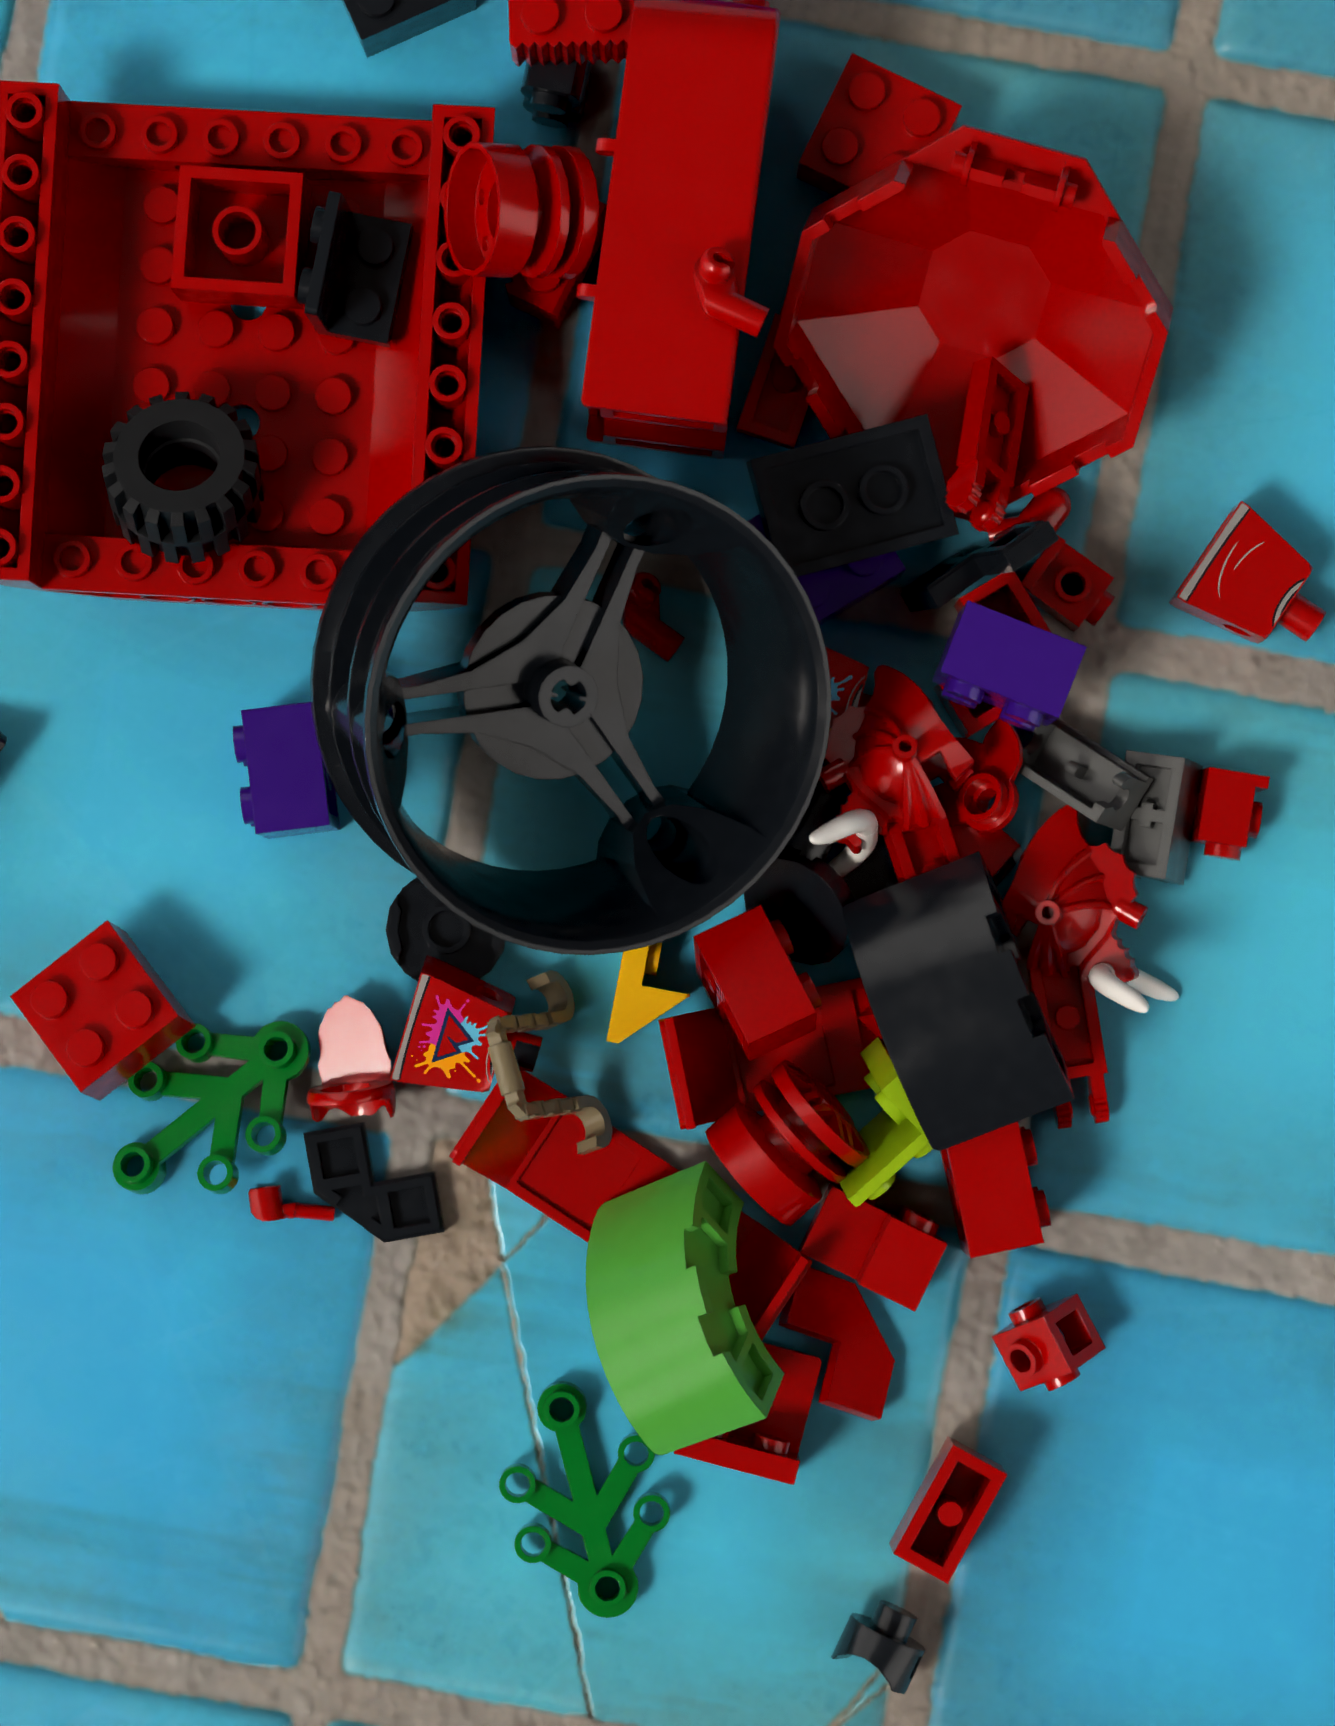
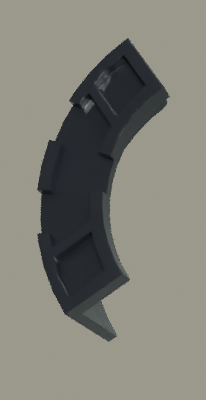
[842,851,1075,1150]

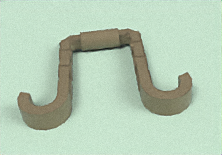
[485,970,612,1155]

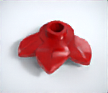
[933,719,1023,833]

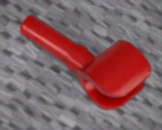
[248,1185,335,1222]

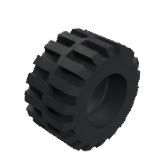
[102,392,265,563]

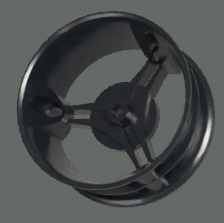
[310,446,831,955]

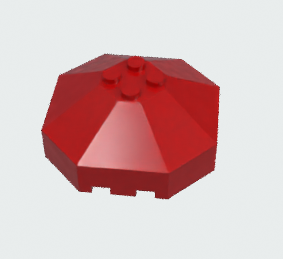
[773,124,1173,521]

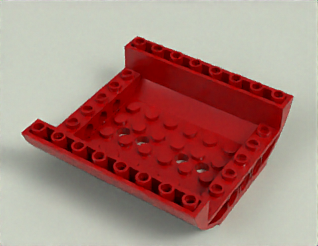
[0,80,495,612]

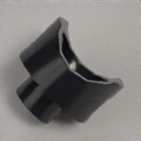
[831,1600,926,1694]

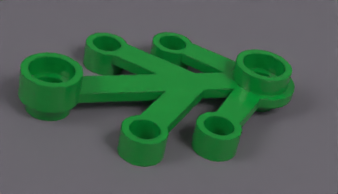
[112,1021,311,1194]
[499,1381,670,1618]

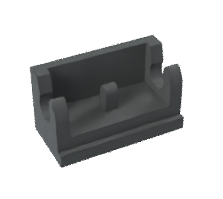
[1019,718,1153,831]
[1110,750,1203,885]

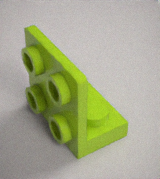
[839,1037,933,1207]

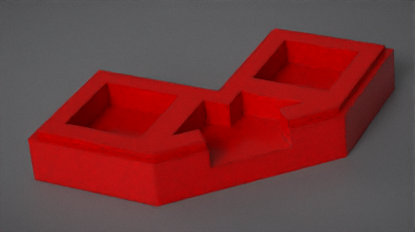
[779,1268,895,1421]

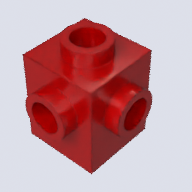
[992,1293,1106,1391]

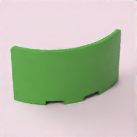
[586,1161,784,1455]

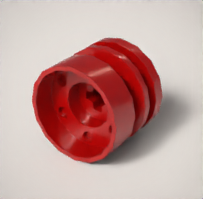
[444,142,599,279]
[705,1059,870,1226]

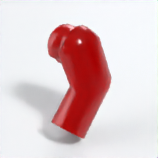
[693,247,770,338]
[988,487,1071,542]
[622,572,685,662]

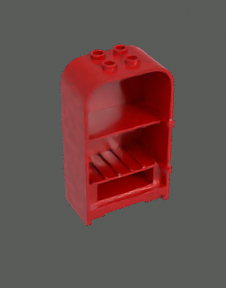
[576,0,781,459]

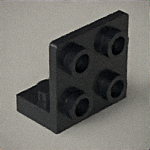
[297,191,414,348]

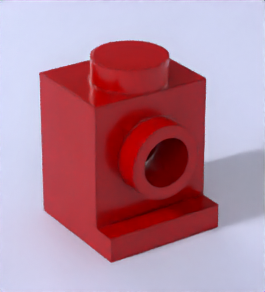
[1021,535,1115,632]
[1191,767,1270,861]

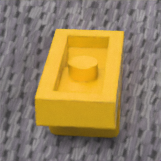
[606,941,690,1043]

